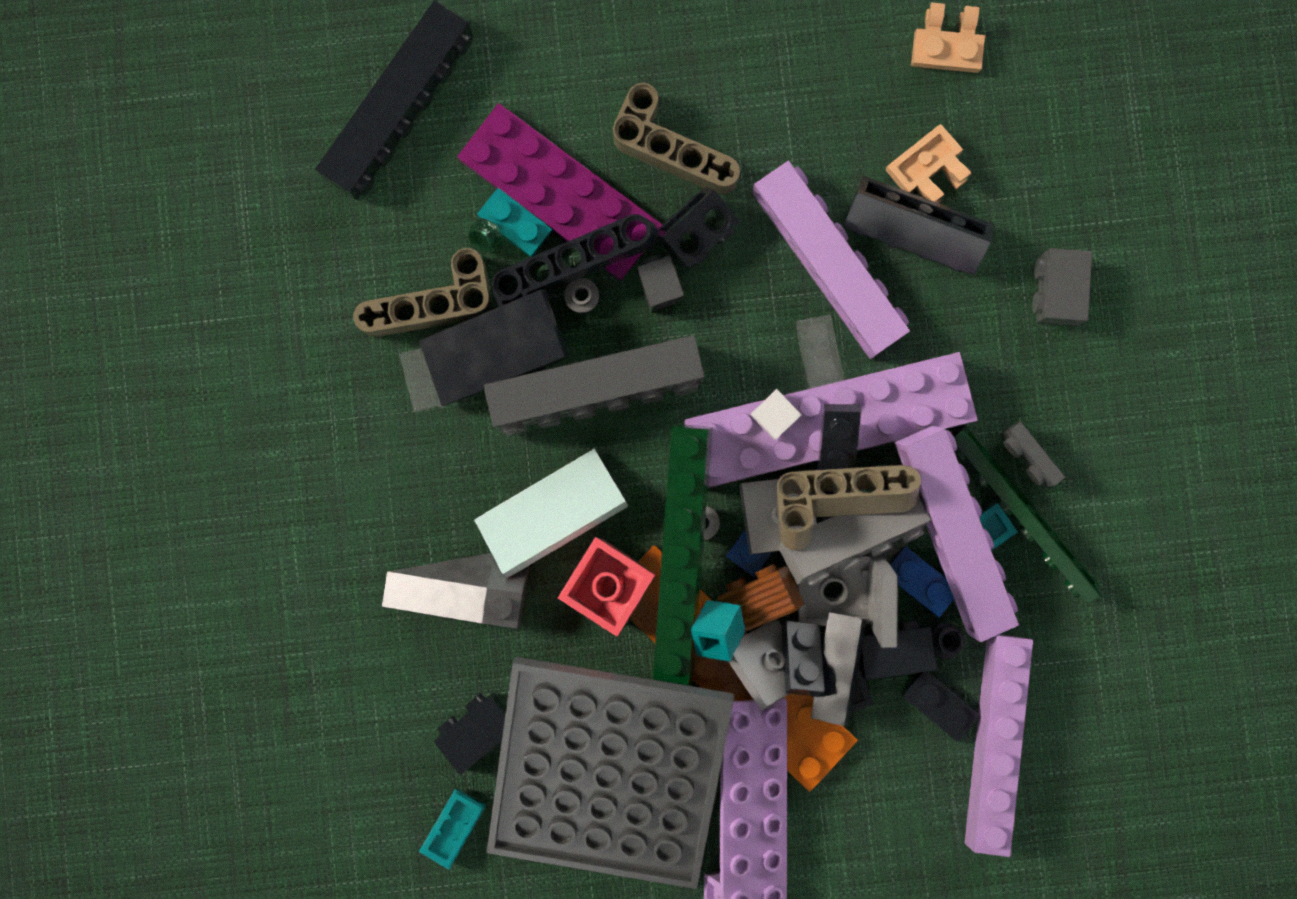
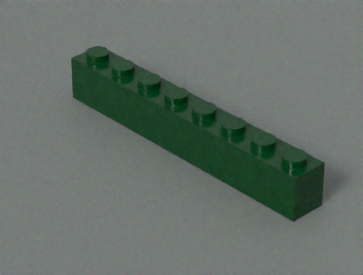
[653,424,713,687]

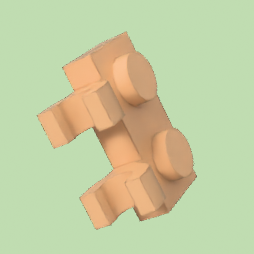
[911,2,985,73]
[886,124,971,203]

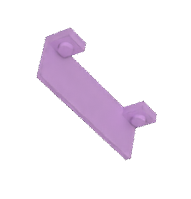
[704,698,787,899]

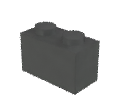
[1032,248,1092,326]

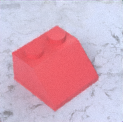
[558,537,656,637]

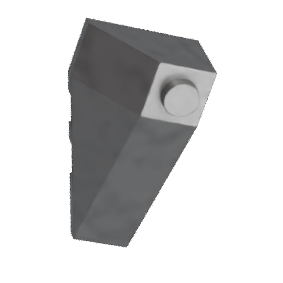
[382,553,530,628]

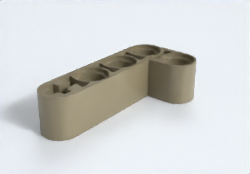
[613,83,740,195]
[353,248,492,337]
[777,465,921,550]

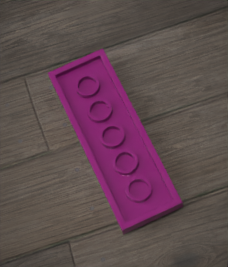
[457,103,662,282]

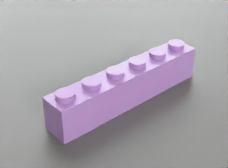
[752,160,910,359]
[895,426,1019,642]
[965,634,1033,857]

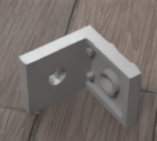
[797,553,897,648]

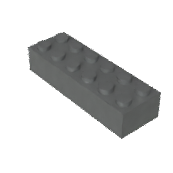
[483,335,704,436]

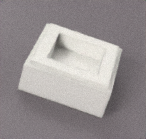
[750,389,801,441]

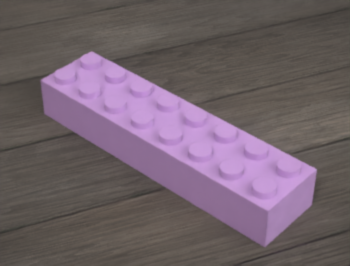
[684,352,977,488]

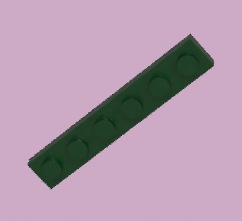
[953,425,1100,604]

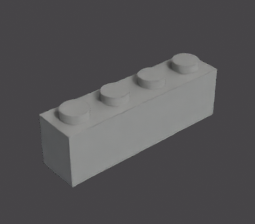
[778,496,931,586]

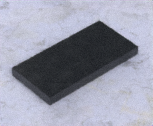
[419,290,569,406]

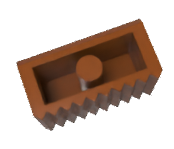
[718,564,805,632]

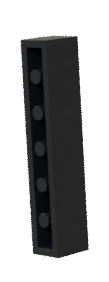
[315,0,473,201]

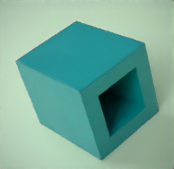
[691,600,745,662]

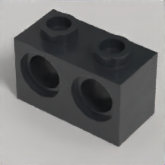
[657,187,740,268]

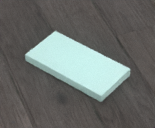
[474,449,628,579]

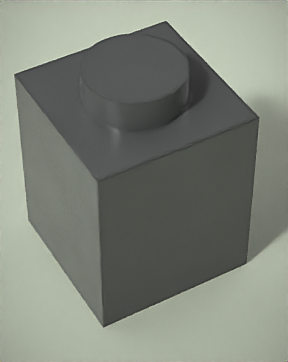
[637,255,684,312]

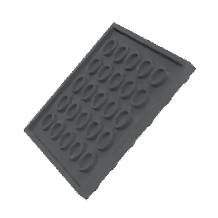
[487,657,734,889]

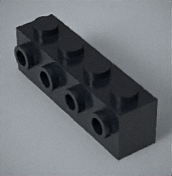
[843,175,994,275]

